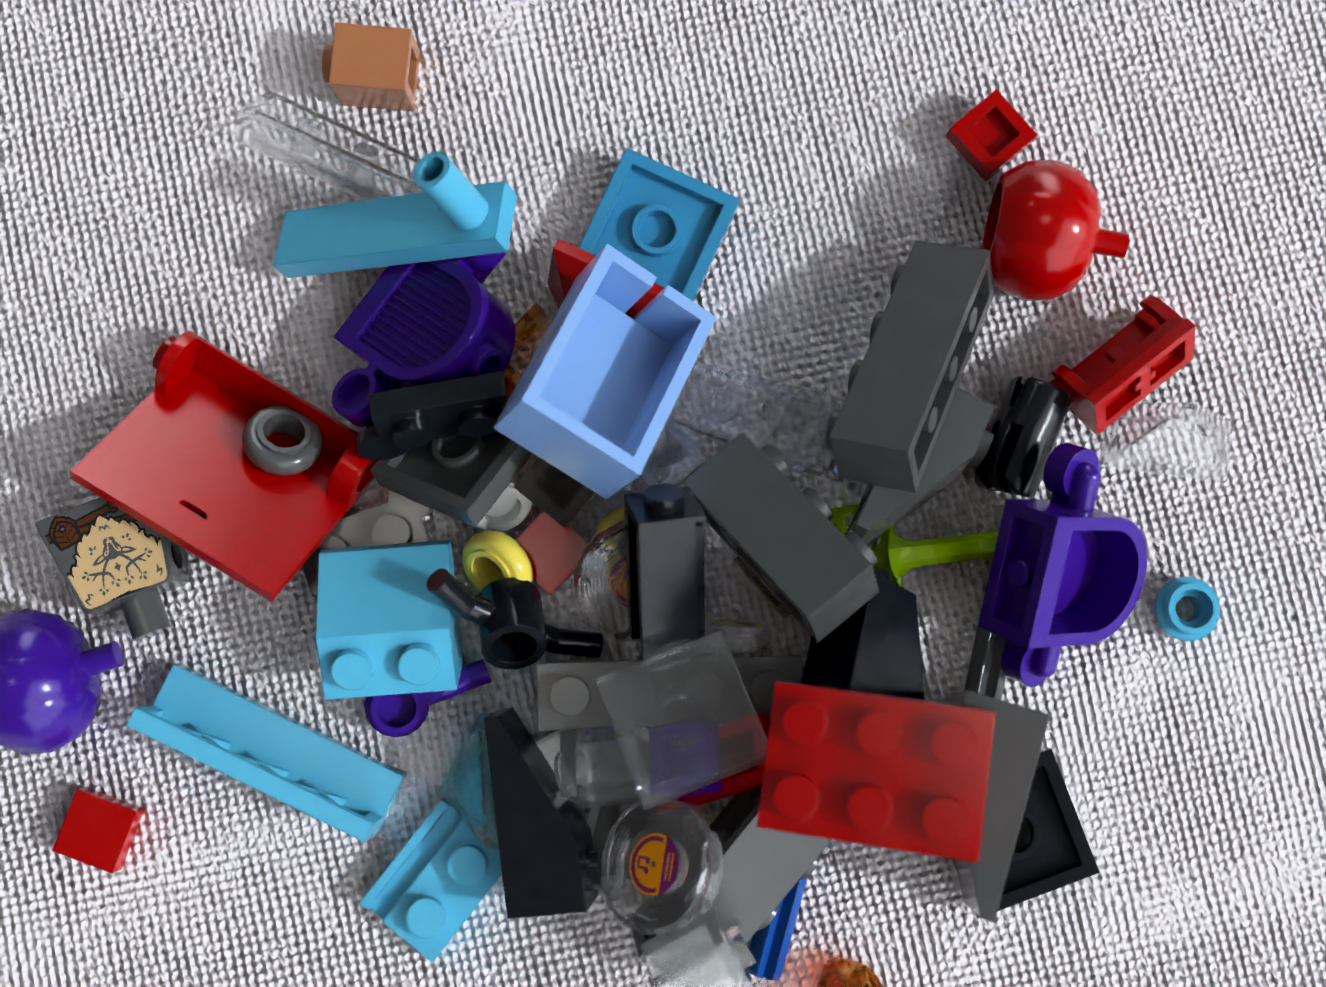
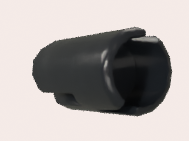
[974,376,1071,498]

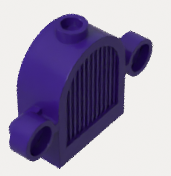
[332,252,516,427]
[978,443,1147,687]

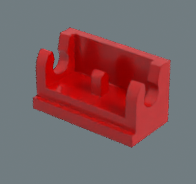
[1049,295,1196,435]

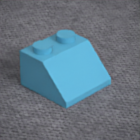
[316,540,464,700]

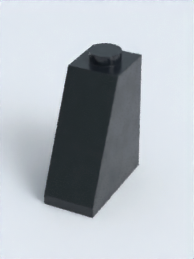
[801,567,925,700]

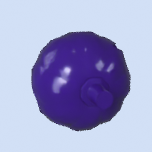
[0,608,124,755]

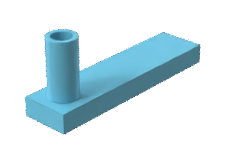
[273,151,517,278]

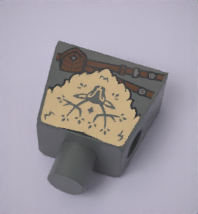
[35,497,190,641]

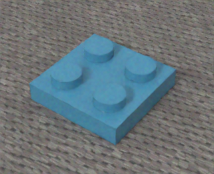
[579,148,740,302]

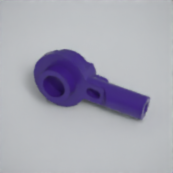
[364,659,492,737]

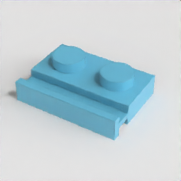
[359,797,502,963]

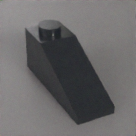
[484,707,606,919]

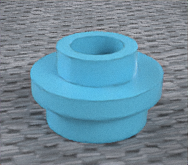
[1154,577,1220,641]

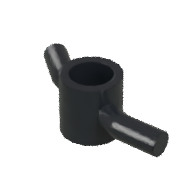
[426,568,603,670]

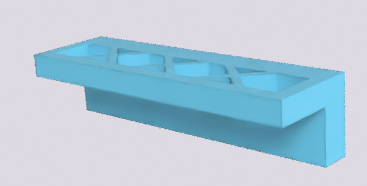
[126,664,407,842]

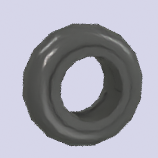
[242,405,323,476]

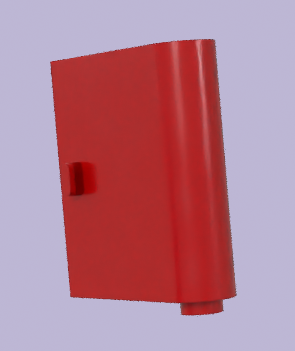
[70,331,378,602]

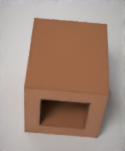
[322,23,421,112]

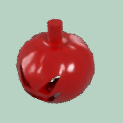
[982,160,1129,301]

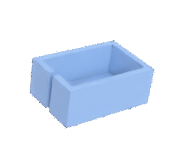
[493,244,717,499]

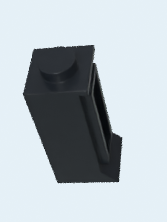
[624,484,716,667]

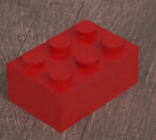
[757,681,996,863]

